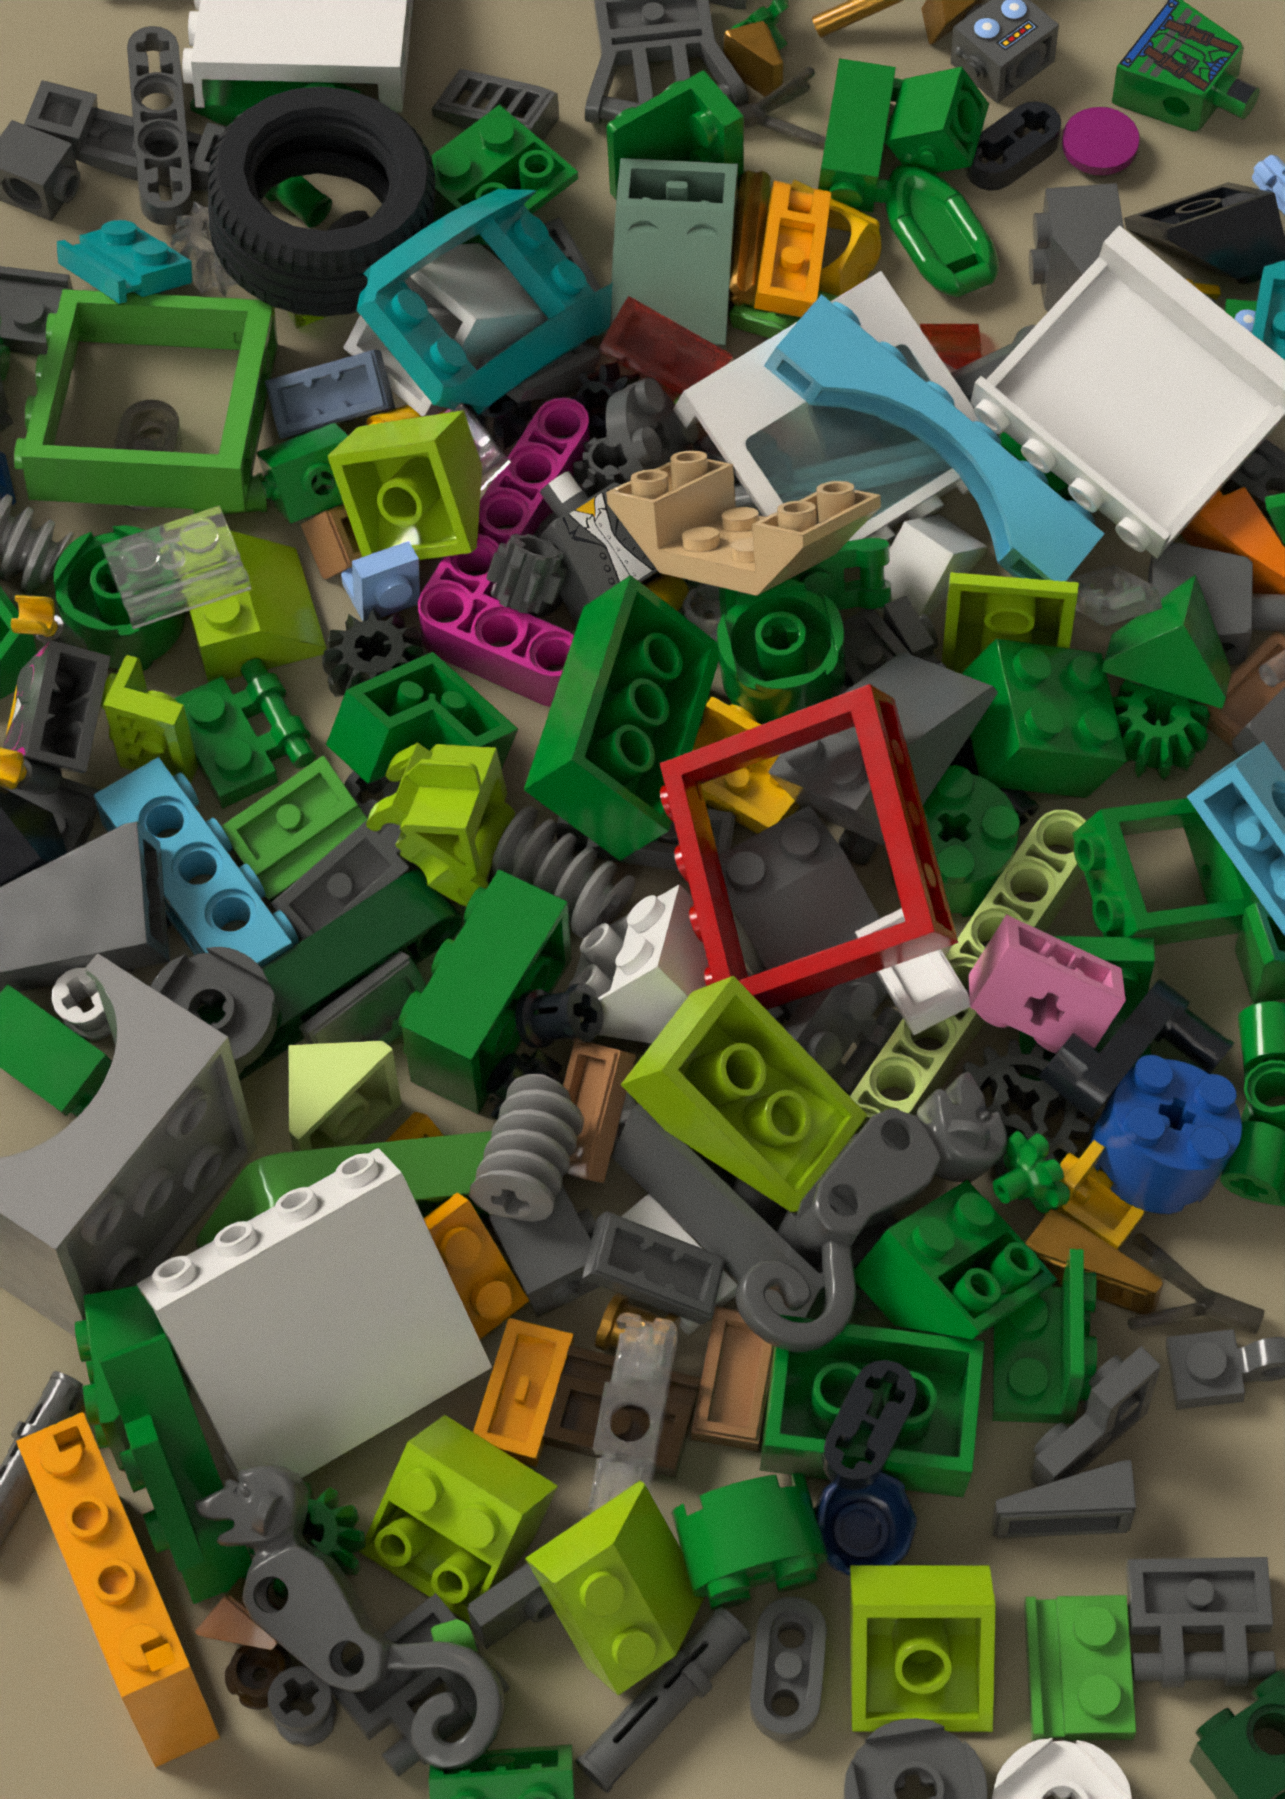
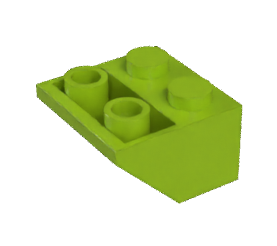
[359,1415,558,1624]

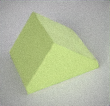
[288,1041,402,1151]

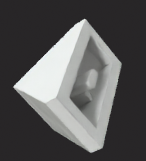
[877,514,987,616]

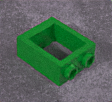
[1072,798,1262,946]

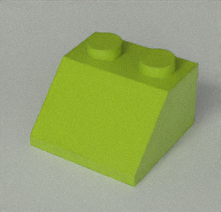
[327,410,482,560]
[171,530,327,682]
[525,1480,705,1695]
[850,1565,996,1732]

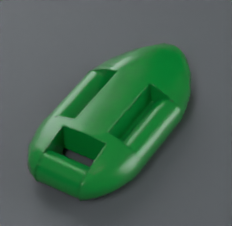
[886,165,1000,298]

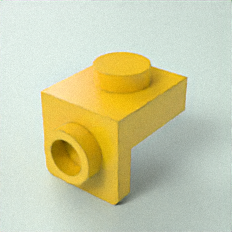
[1044,1140,1146,1250]

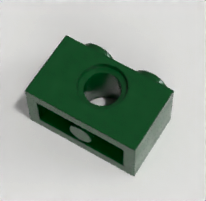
[1189,1668,1285,1799]

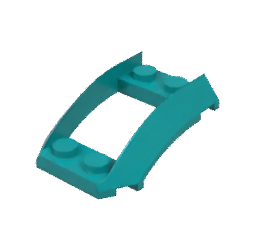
[356,189,613,415]

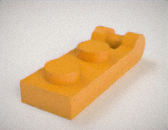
[754,180,831,318]

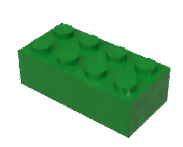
[524,575,719,861]

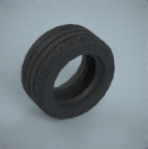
[208,87,436,317]

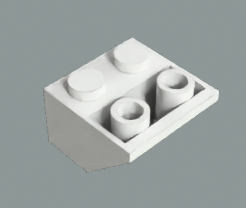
[568,884,709,1043]

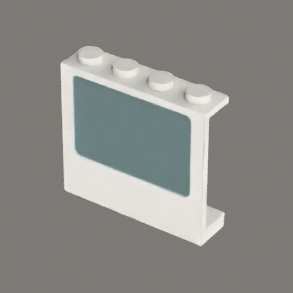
[673,271,980,542]

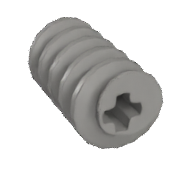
[0,494,75,594]
[492,806,635,939]
[469,1074,585,1222]

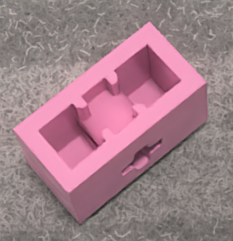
[968,914,1126,1054]

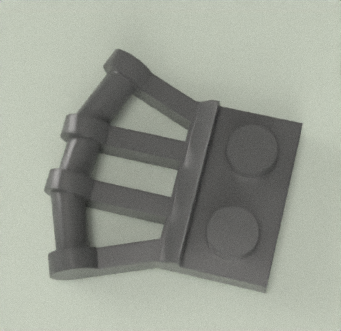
[584,0,749,124]

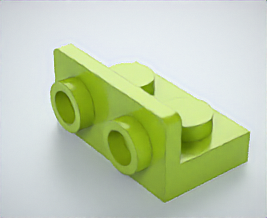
[100,655,198,784]

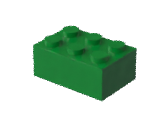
[399,870,572,1114]
[759,1314,985,1498]

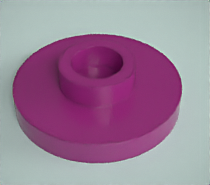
[1062,107,1140,175]

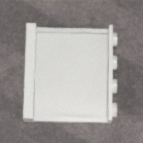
[182,0,414,112]
[970,225,1285,559]
[137,1148,492,1482]

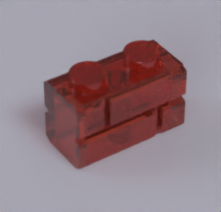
[599,296,734,397]

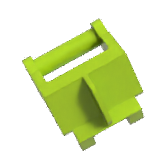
[366,743,516,907]

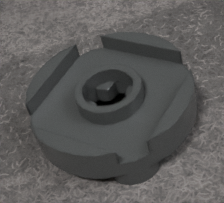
[606,377,698,482]
[150,947,280,1076]
[844,1718,987,1799]

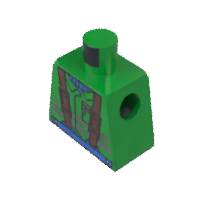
[1112,0,1260,132]

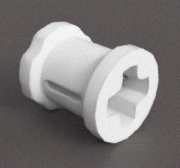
[52,968,111,1041]

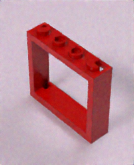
[660,684,958,1010]

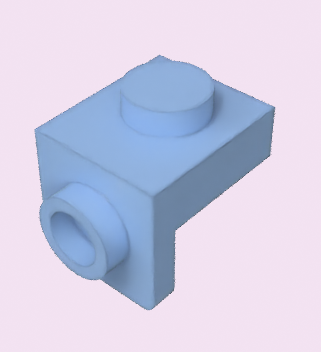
[341,541,420,621]

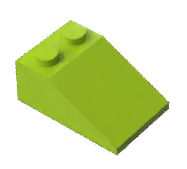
[941,572,1079,674]
[621,976,867,1213]

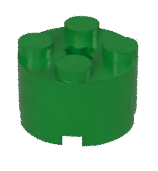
[54,525,186,671]
[717,579,846,725]
[888,765,1020,918]
[671,1473,828,1610]

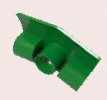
[1220,1001,1285,1207]

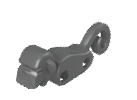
[736,1072,1007,1352]
[194,1465,505,1770]

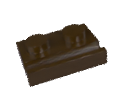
[543,1345,701,1478]

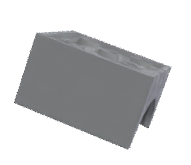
[0,953,257,1338]

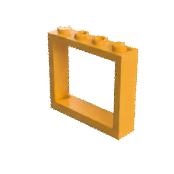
[16,1412,220,1768]

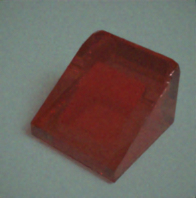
[919,324,982,369]

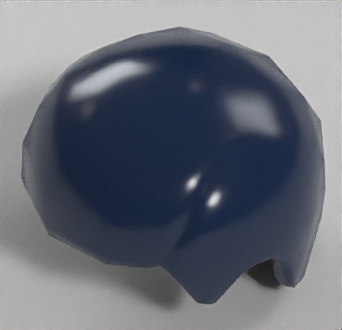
[814,1472,918,1576]

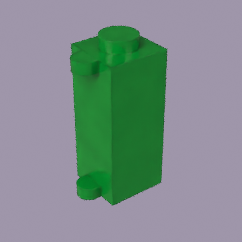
[818,58,903,212]

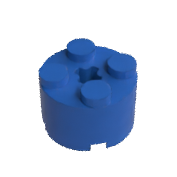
[1089,1055,1242,1214]

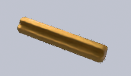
[729,170,772,306]

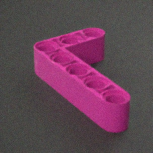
[418,397,590,707]

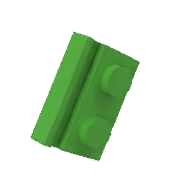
[221,755,368,903]
[1024,1595,1136,1742]

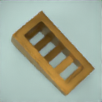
[1025,1209,1163,1317]

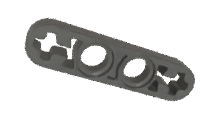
[127,26,192,226]

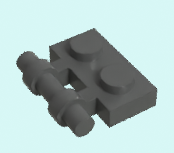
[783,974,903,1096]
[1126,1557,1276,1688]
[329,1593,510,1777]

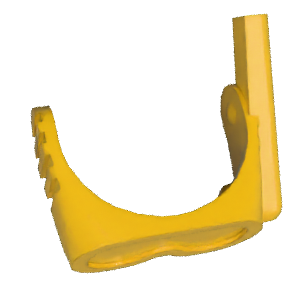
[791,179,882,296]

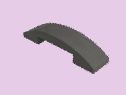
[24,80,226,191]

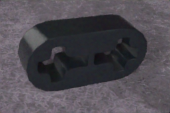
[965,101,1061,191]
[821,1360,917,1490]

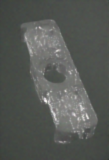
[581,1313,678,1518]

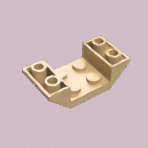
[606,451,881,596]

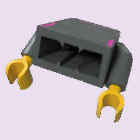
[0,595,111,796]

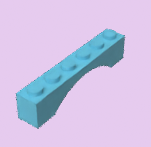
[764,294,1105,582]

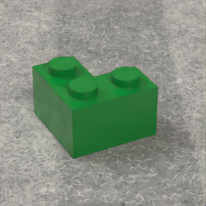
[326,652,518,784]

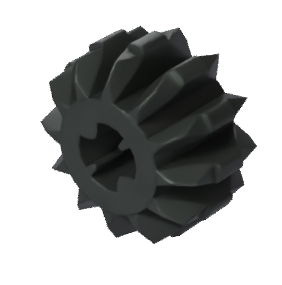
[322,607,427,697]

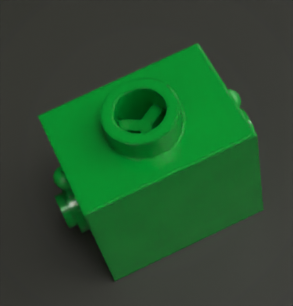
[884,66,989,174]
[256,423,348,524]

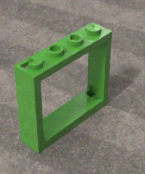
[14,289,278,512]

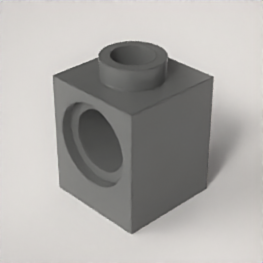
[0,120,81,221]

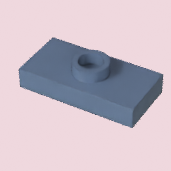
[265,350,395,439]

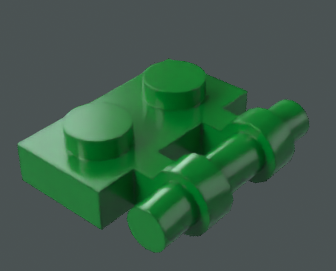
[174,658,316,809]

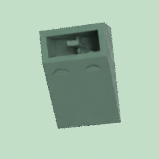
[608,158,738,350]

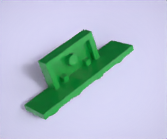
[99,1333,252,1604]

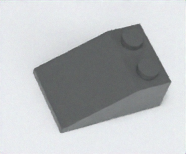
[1029,183,1124,312]
[768,652,998,846]
[719,805,890,1021]

